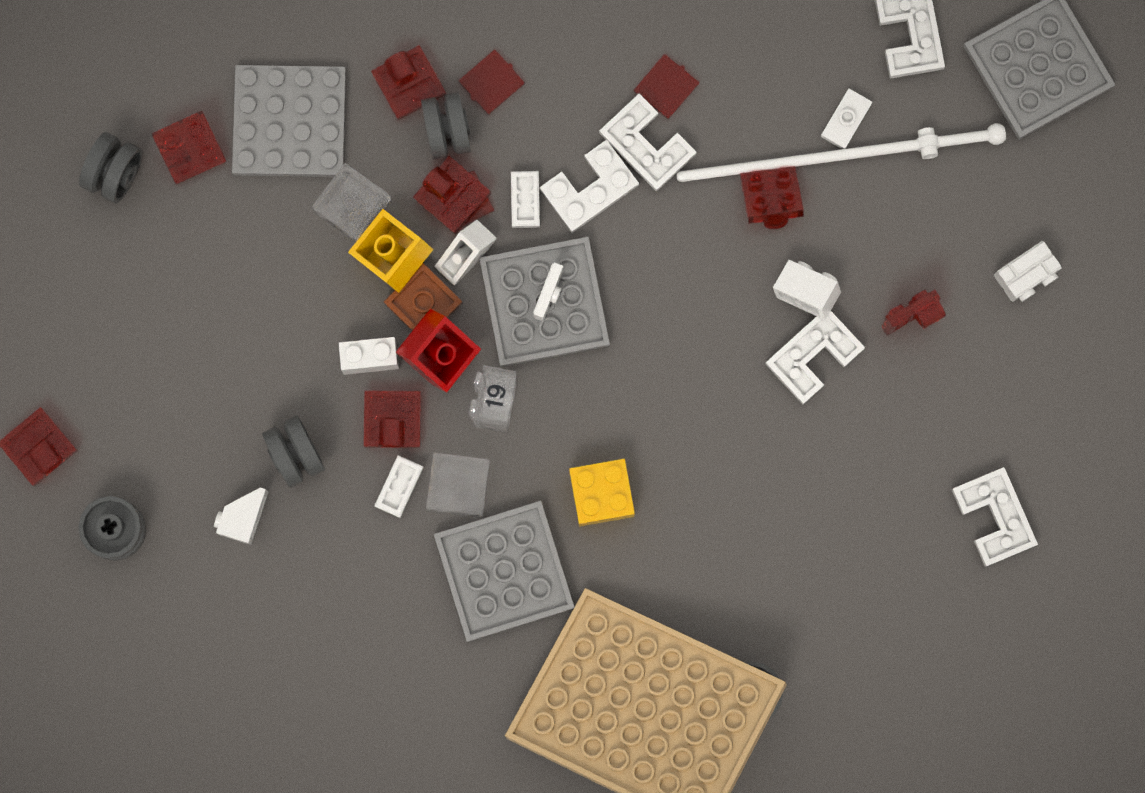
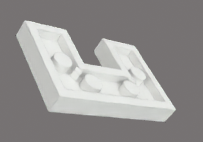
[875,0,945,79]
[599,94,697,192]
[539,140,639,233]
[765,311,865,405]
[951,467,1038,567]

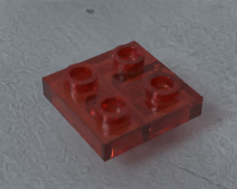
[371,45,446,120]
[152,111,226,184]
[413,156,491,234]
[740,166,804,229]
[882,289,946,336]
[364,391,421,448]
[0,407,78,487]

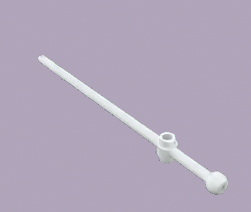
[676,123,1006,182]

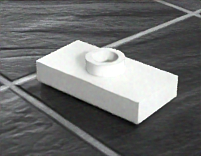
[821,89,872,149]
[511,171,540,228]
[533,263,563,322]
[375,455,424,518]

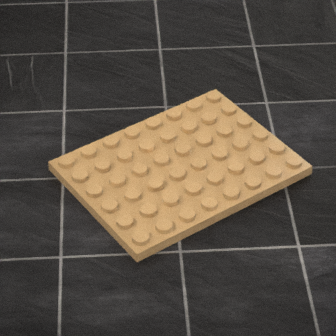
[505,588,787,793]

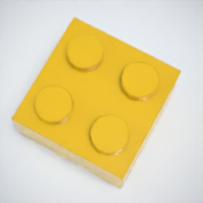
[348,209,434,293]
[569,459,635,527]

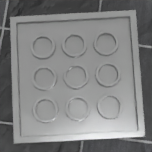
[963,0,1115,140]
[232,65,346,177]
[479,237,610,367]
[434,501,575,642]

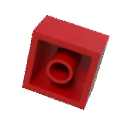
[396,309,481,393]

